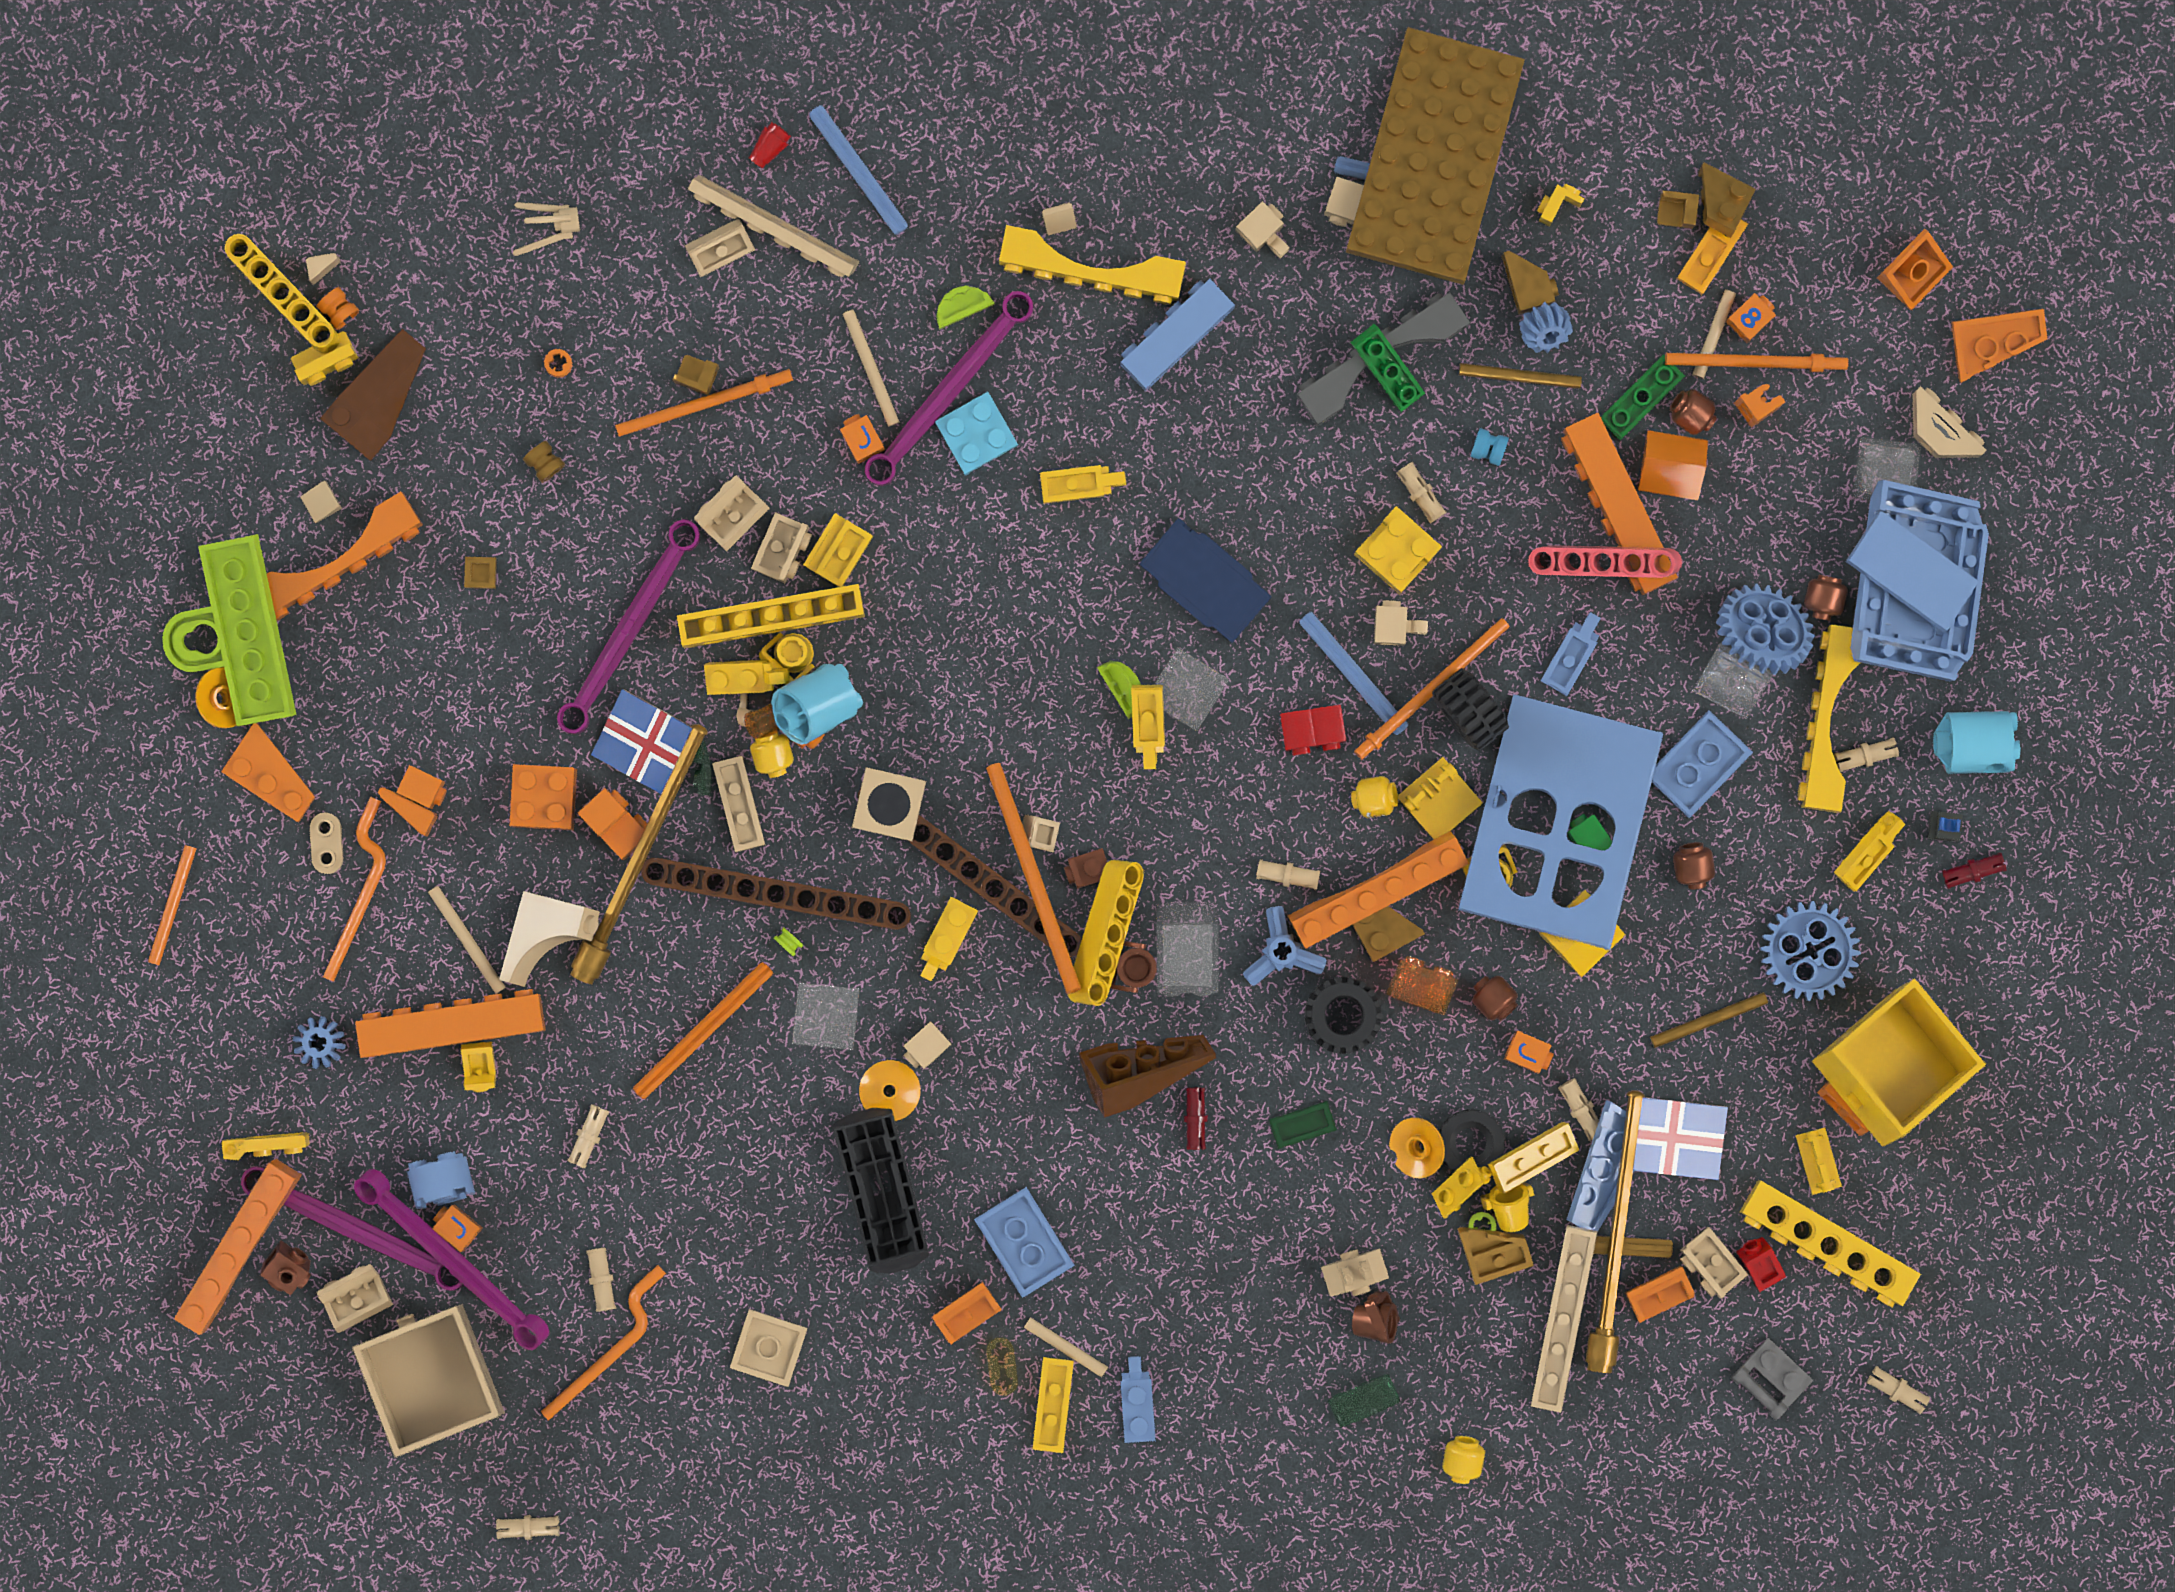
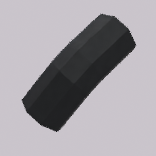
[832,1108,930,1274]

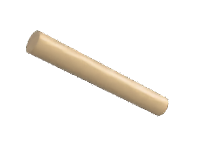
[1692,290,1736,379]
[1024,1317,1108,1377]

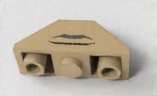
[1913,386,1986,458]

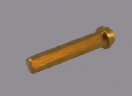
[1593,1236,1673,1258]

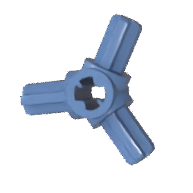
[1243,906,1326,986]

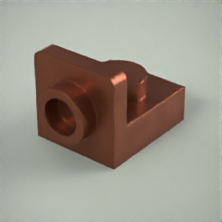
[1064,848,1107,889]

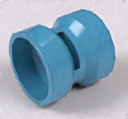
[1470,428,1509,466]

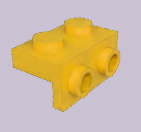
[291,331,359,386]

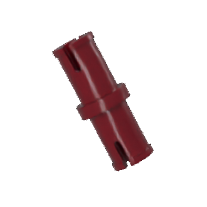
[1942,852,2007,889]
[1184,1087,1208,1150]

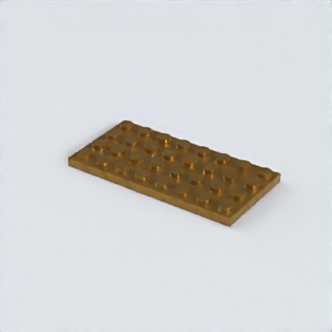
[1346,27,1525,285]

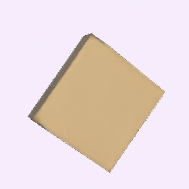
[1042,203,1077,235]
[306,253,340,285]
[301,480,342,523]
[1023,815,1060,852]

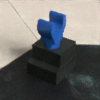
[1927,811,1963,842]

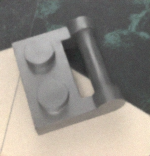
[1731,1338,1814,1421]

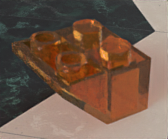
[1385,956,1459,1016]

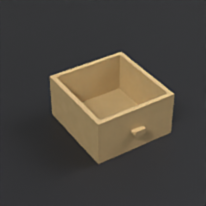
[352,1304,505,1457]

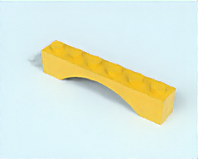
[999,225,1186,305]
[1797,625,1861,813]

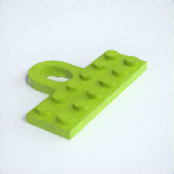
[162,534,297,726]

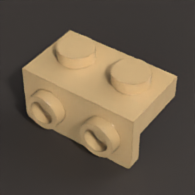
[694,475,769,551]
[751,512,812,584]
[1680,1227,1748,1299]
[316,1264,393,1333]

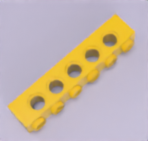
[677,584,865,649]
[1740,1180,1921,1308]

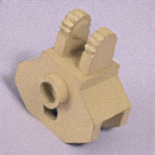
[1321,1249,1389,1297]

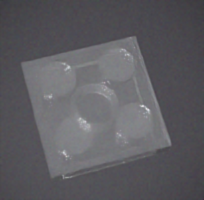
[1852,437,1921,500]
[1693,643,1773,719]
[1154,647,1229,732]
[792,983,860,1050]

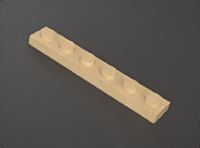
[688,175,859,277]
[1531,1225,1598,1413]

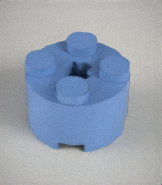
[407,1152,475,1209]

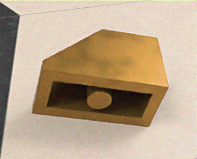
[1502,251,1559,314]

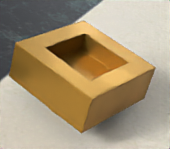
[464,557,497,589]

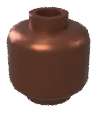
[1670,389,1717,435]
[1804,574,1848,621]
[1673,842,1715,890]
[1472,976,1518,1021]

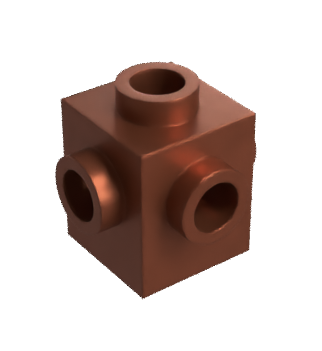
[260,1240,311,1295]

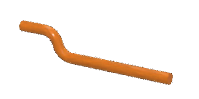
[323,797,386,982]
[541,1265,666,1420]

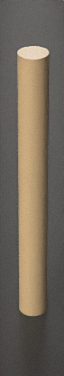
[842,310,899,427]
[428,886,506,994]

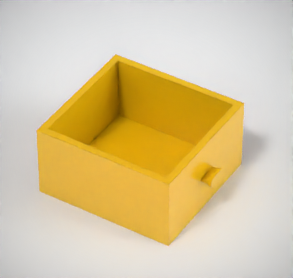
[1812,979,1986,1147]

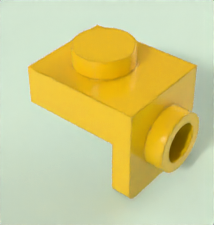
[1537,184,1584,227]
[461,1042,496,1092]

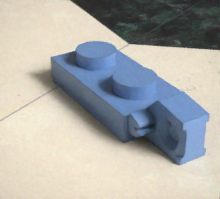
[1540,612,1601,696]
[1121,1356,1155,1443]

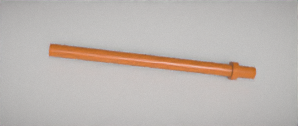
[1354,618,1510,760]

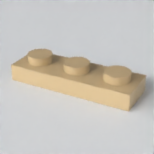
[712,756,765,853]

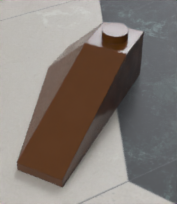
[320,329,426,461]
[1079,1035,1216,1118]

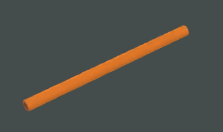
[986,763,1081,994]

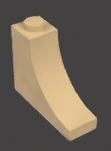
[499,891,600,987]

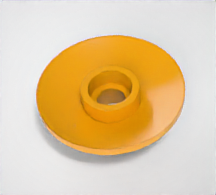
[195,667,237,728]
[859,1060,920,1121]
[1389,1117,1445,1178]

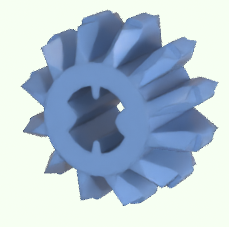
[1519,302,1573,353]
[293,1017,346,1069]

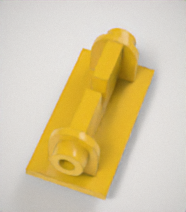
[1796,1127,1842,1195]
[1432,1157,1492,1219]

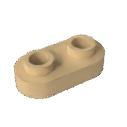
[310,813,343,874]

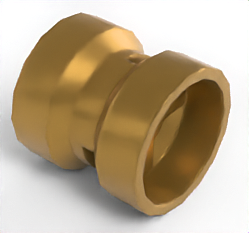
[523,440,566,483]

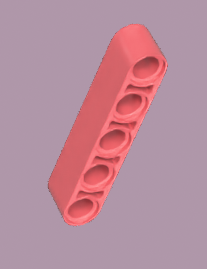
[1528,545,1682,578]

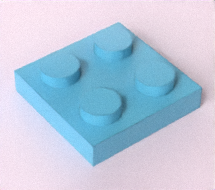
[935,392,1018,475]

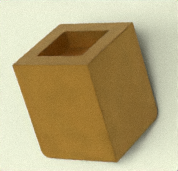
[1657,191,1699,229]
[673,355,719,395]

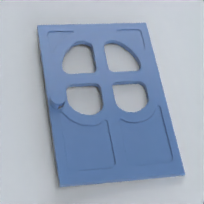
[1458,694,1663,950]

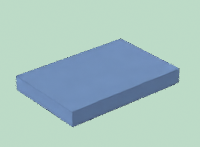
[1652,710,1753,818]
[974,1187,1075,1298]

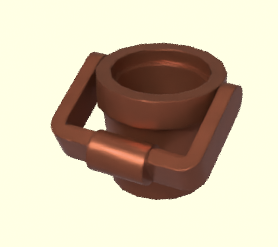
[1110,941,1157,993]
[1352,1291,1400,1343]

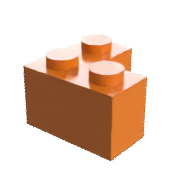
[578,788,648,861]

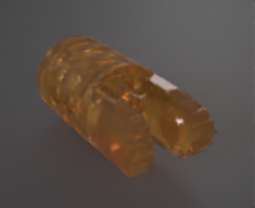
[744,703,779,739]

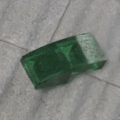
[692,738,712,797]
[1328,1373,1401,1428]

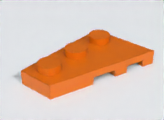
[1951,309,2047,383]
[221,723,315,823]

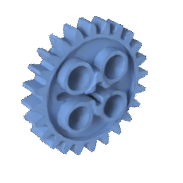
[1716,584,1815,675]
[1760,901,1861,1001]

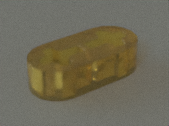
[986,1337,1018,1396]

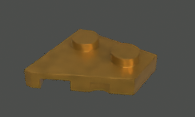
[1699,162,1756,238]
[1352,906,1425,962]
[1457,1227,1534,1285]

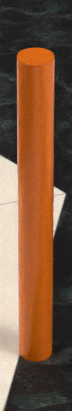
[148,845,197,965]

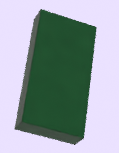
[1269,1101,1337,1149]

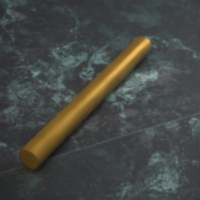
[1459,363,1582,389]
[1650,992,1768,1048]

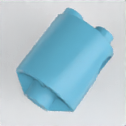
[771,664,863,745]
[1933,711,2020,774]

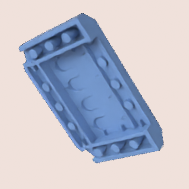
[1850,480,1989,681]

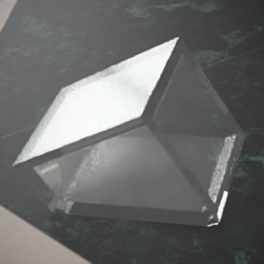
[1156,901,1219,997]

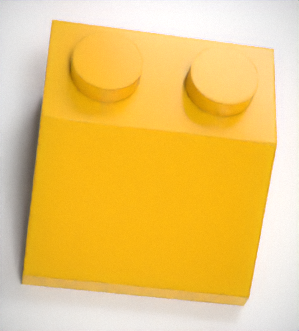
[1539,890,1625,978]

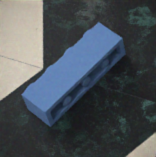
[1121,279,1235,392]

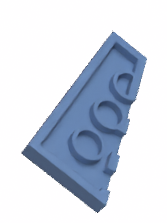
[1566,1100,1634,1231]

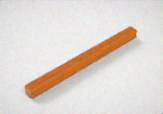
[633,962,773,1099]

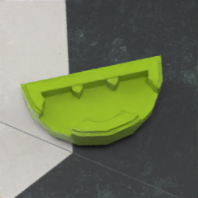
[936,286,995,330]
[1097,661,1141,719]

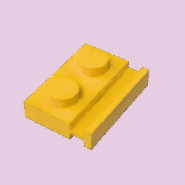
[803,513,873,587]

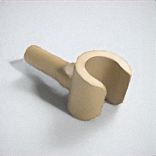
[736,693,756,728]

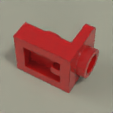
[1736,1237,1786,1292]

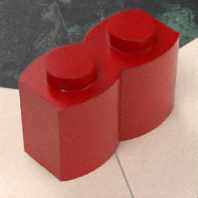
[1280,705,1346,756]

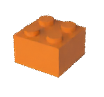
[509,764,577,830]

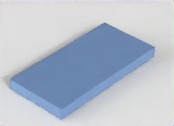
[1846,511,1979,632]

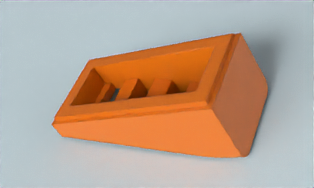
[378,787,438,837]

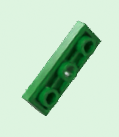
[1350,324,1425,412]
[1601,355,1685,441]

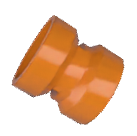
[316,287,360,330]

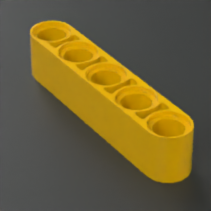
[225,234,339,353]
[1068,860,1144,1006]

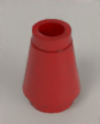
[748,122,791,169]

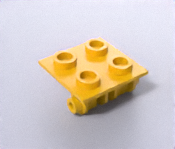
[1398,757,1483,839]

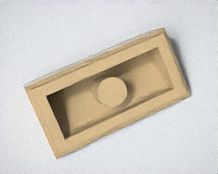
[685,218,755,277]

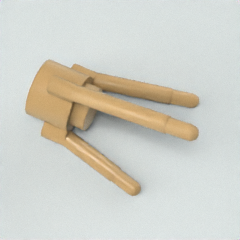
[513,202,580,256]

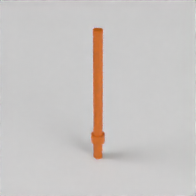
[1665,353,1848,372]
[615,369,793,437]

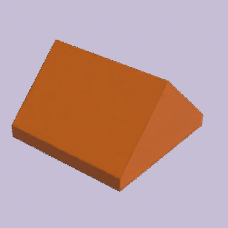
[1877,229,1953,310]
[1638,430,1708,500]

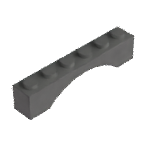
[1296,293,1470,427]

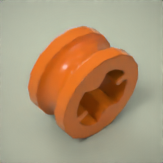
[544,349,572,378]

